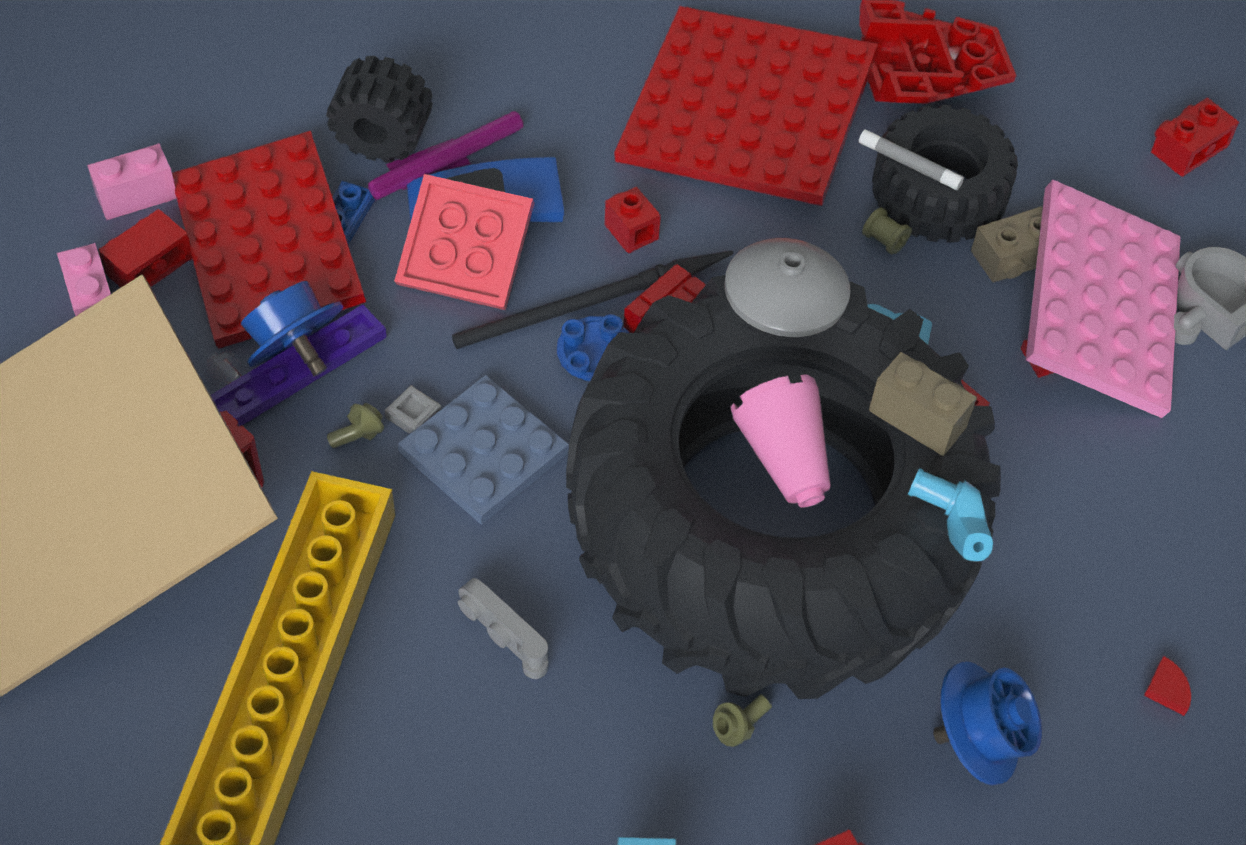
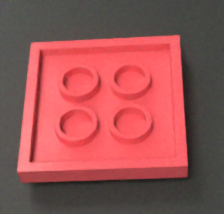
[394,174,534,310]

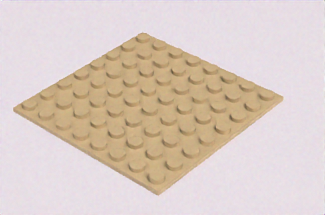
[0,275,278,697]

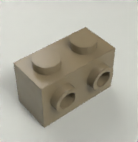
[971,206,1043,283]
[869,352,977,456]

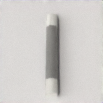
[859,129,964,190]

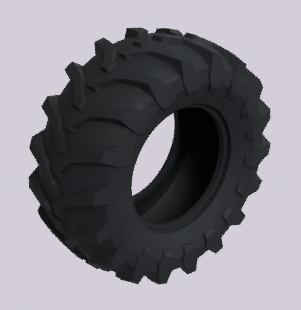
[566,275,1001,699]

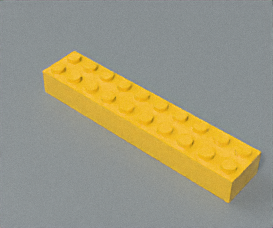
[160,471,395,845]

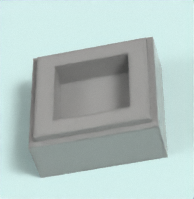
[385,385,441,434]

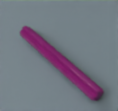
[368,111,524,200]

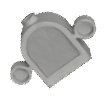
[1174,247,1246,350]

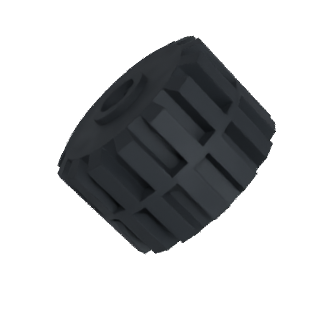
[326,55,433,162]

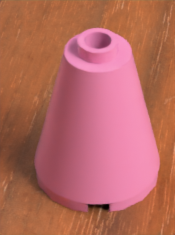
[731,375,830,508]

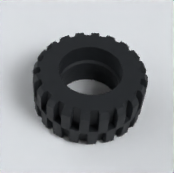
[872,105,1018,243]

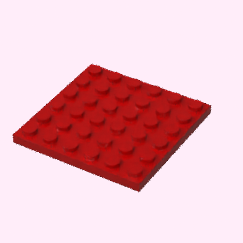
[614,6,878,206]

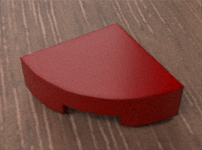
[1144,656,1191,716]

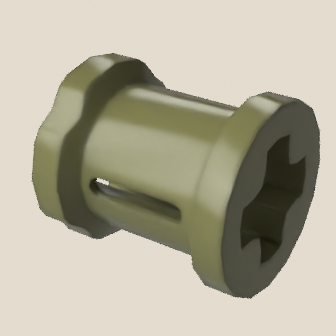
[862,207,912,255]

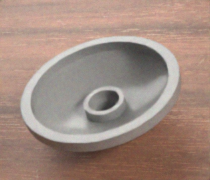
[724,238,850,337]

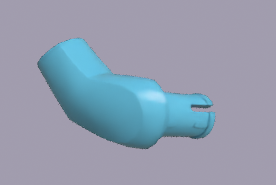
[908,468,993,561]

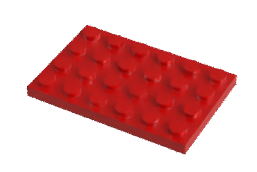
[172,131,366,349]

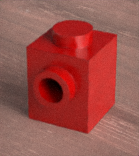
[604,186,661,254]

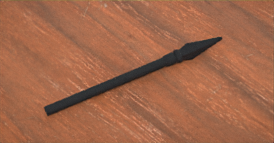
[452,251,733,349]

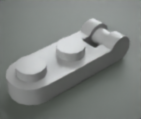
[458,578,548,679]

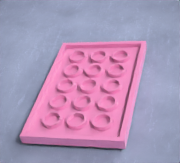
[1026,180,1181,418]

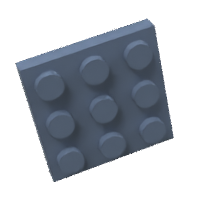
[398,375,569,525]

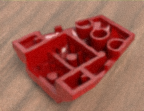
[859,0,1017,104]

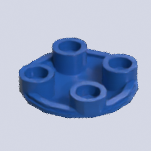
[557,314,629,381]

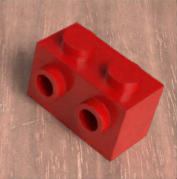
[1151,97,1239,177]

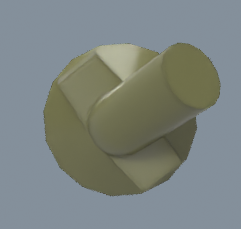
[327,403,384,448]
[713,694,772,747]

